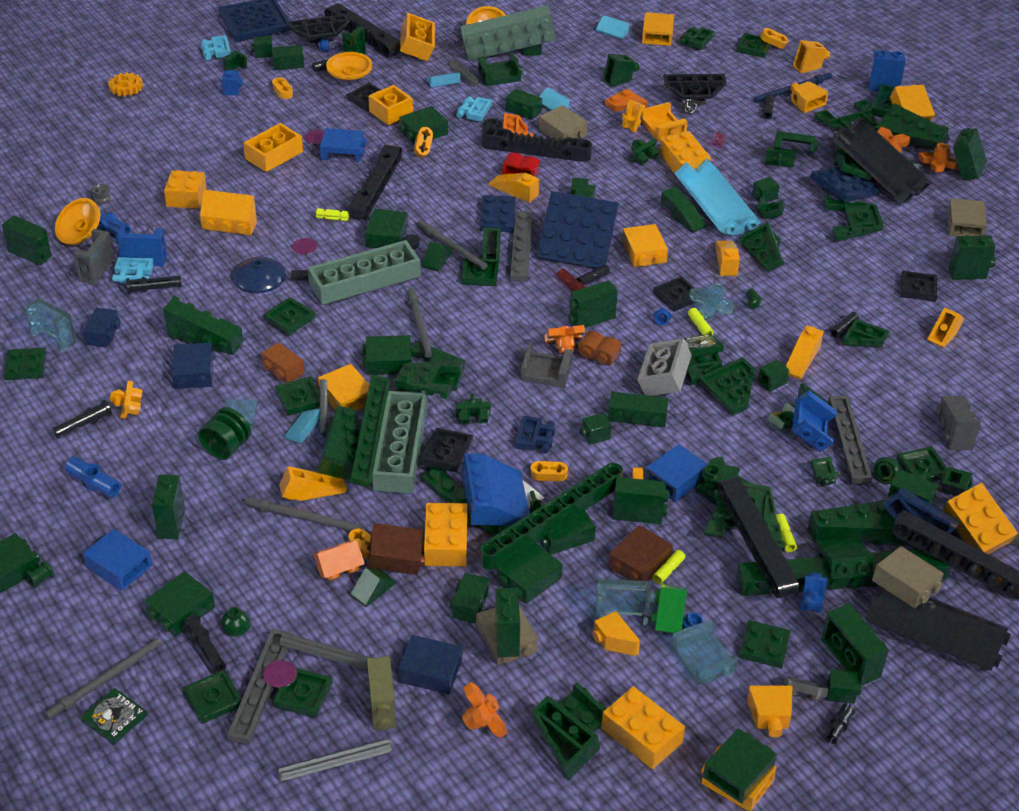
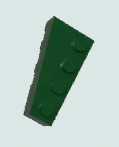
[876,103,950,150]

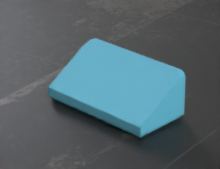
[596,16,629,39]
[427,72,460,87]
[539,87,569,111]
[284,409,320,444]

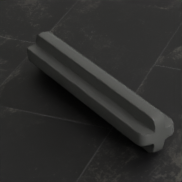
[450,59,479,87]

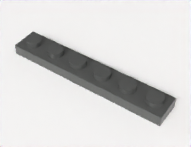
[510,211,533,282]
[828,396,872,484]
[227,629,293,745]

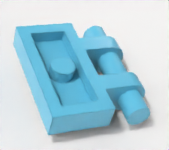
[201,35,231,60]
[456,96,492,122]
[113,257,154,284]

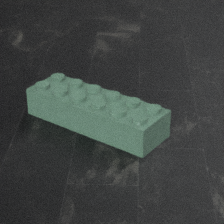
[461,5,556,61]
[308,240,421,305]
[372,391,427,494]

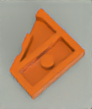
[605,89,648,112]
[502,113,533,137]

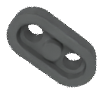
[783,677,829,700]

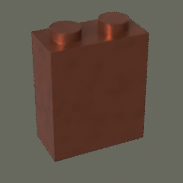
[368,523,425,575]
[608,525,673,588]

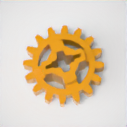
[108,72,143,97]

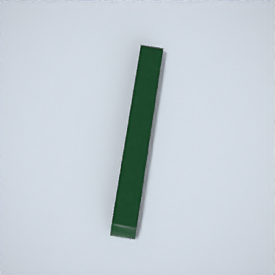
[480,463,623,570]

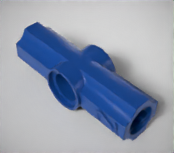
[97,211,131,235]
[65,456,122,498]

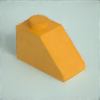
[927,307,965,348]
[592,611,640,656]

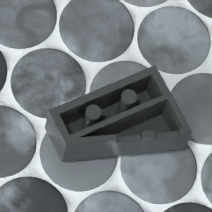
[937,396,981,450]

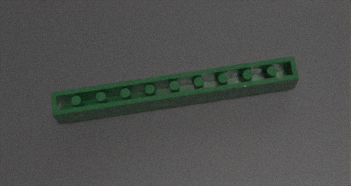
[736,549,951,596]

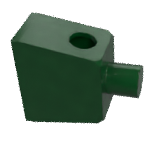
[603,54,639,87]
[482,228,501,262]

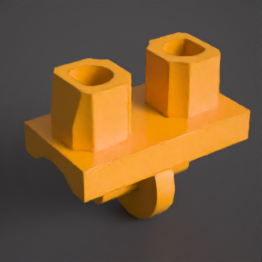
[621,100,645,132]
[110,381,143,419]

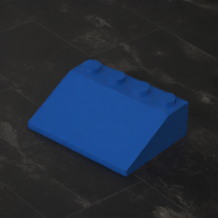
[462,453,530,526]

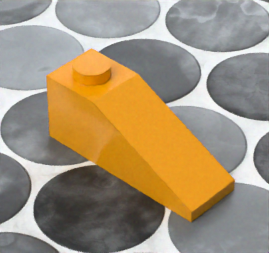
[489,173,539,203]
[715,241,740,276]
[786,325,824,380]
[279,466,347,501]

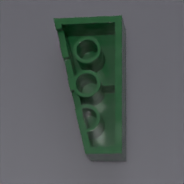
[163,296,243,355]
[316,405,359,480]
[808,500,901,546]

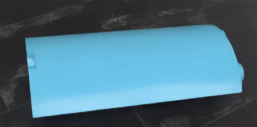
[674,159,761,235]

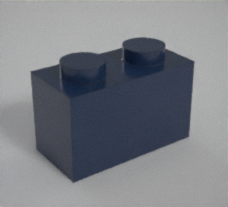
[83,307,121,348]

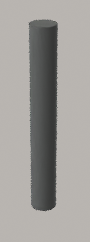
[320,379,328,435]

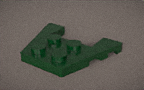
[814,99,879,130]
[823,196,883,241]
[397,340,465,393]
[395,360,464,399]
[703,481,784,550]

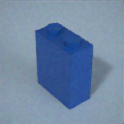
[645,444,708,502]
[83,529,152,591]

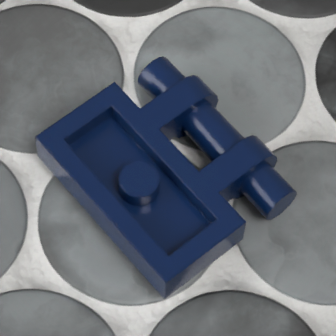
[516,416,556,453]

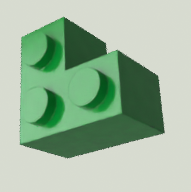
[652,584,687,634]

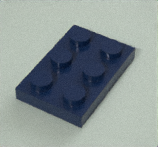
[480,195,516,233]

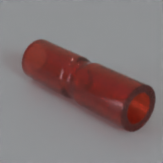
[557,268,586,291]

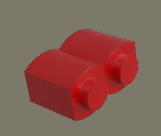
[502,153,540,177]

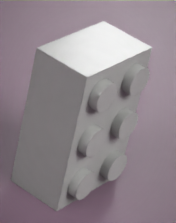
[637,338,692,396]

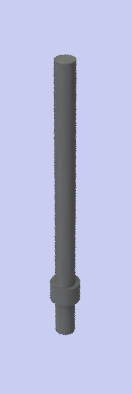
[417,220,487,270]
[408,288,432,358]
[245,497,363,531]
[44,638,162,720]

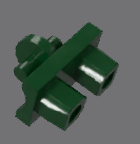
[629,139,660,166]
[765,147,796,167]
[455,393,491,425]

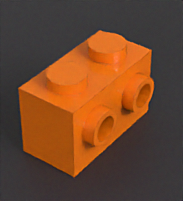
[313,540,364,580]

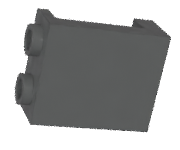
[74,229,114,285]
[518,344,573,388]

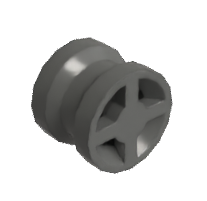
[92,184,111,204]

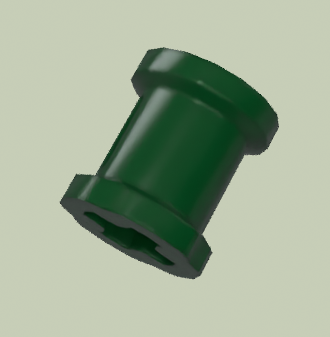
[25,561,54,588]

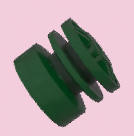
[198,407,252,460]

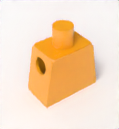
[793,40,830,73]
[790,82,828,113]
[747,686,793,738]

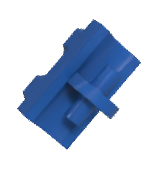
[800,573,827,613]

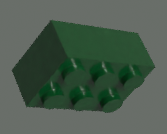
[821,603,889,686]

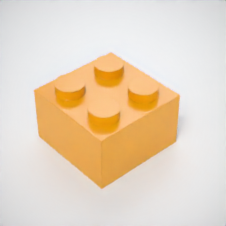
[369,85,413,125]
[164,170,207,209]

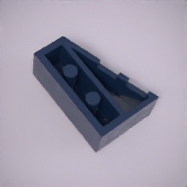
[883,487,959,533]

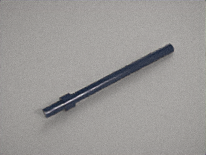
[754,72,833,103]

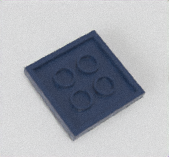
[810,167,879,202]

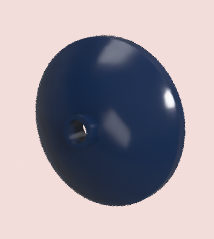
[232,256,285,293]

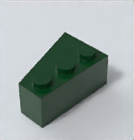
[532,695,600,781]

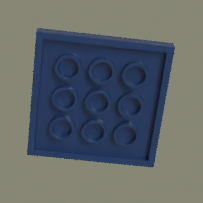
[218,0,290,41]
[537,191,619,269]

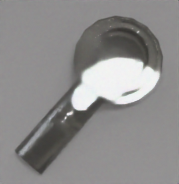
[682,99,706,114]

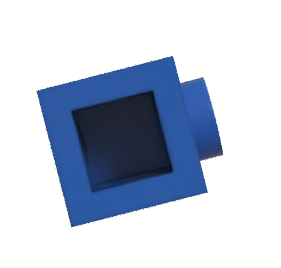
[222,70,243,96]

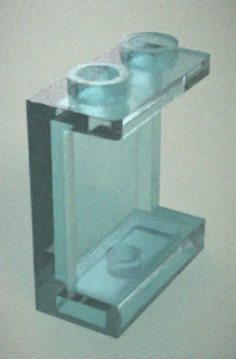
[25,298,76,352]
[596,579,654,625]
[671,620,738,686]

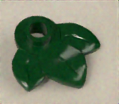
[702,457,740,483]

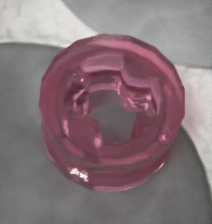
[713,131,726,147]

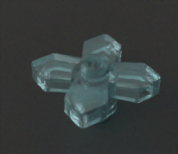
[689,283,736,320]

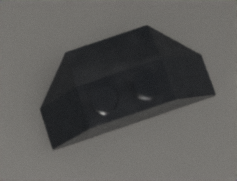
[288,14,349,43]
[663,73,727,99]

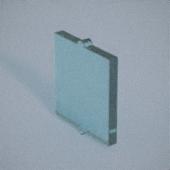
[225,398,258,426]

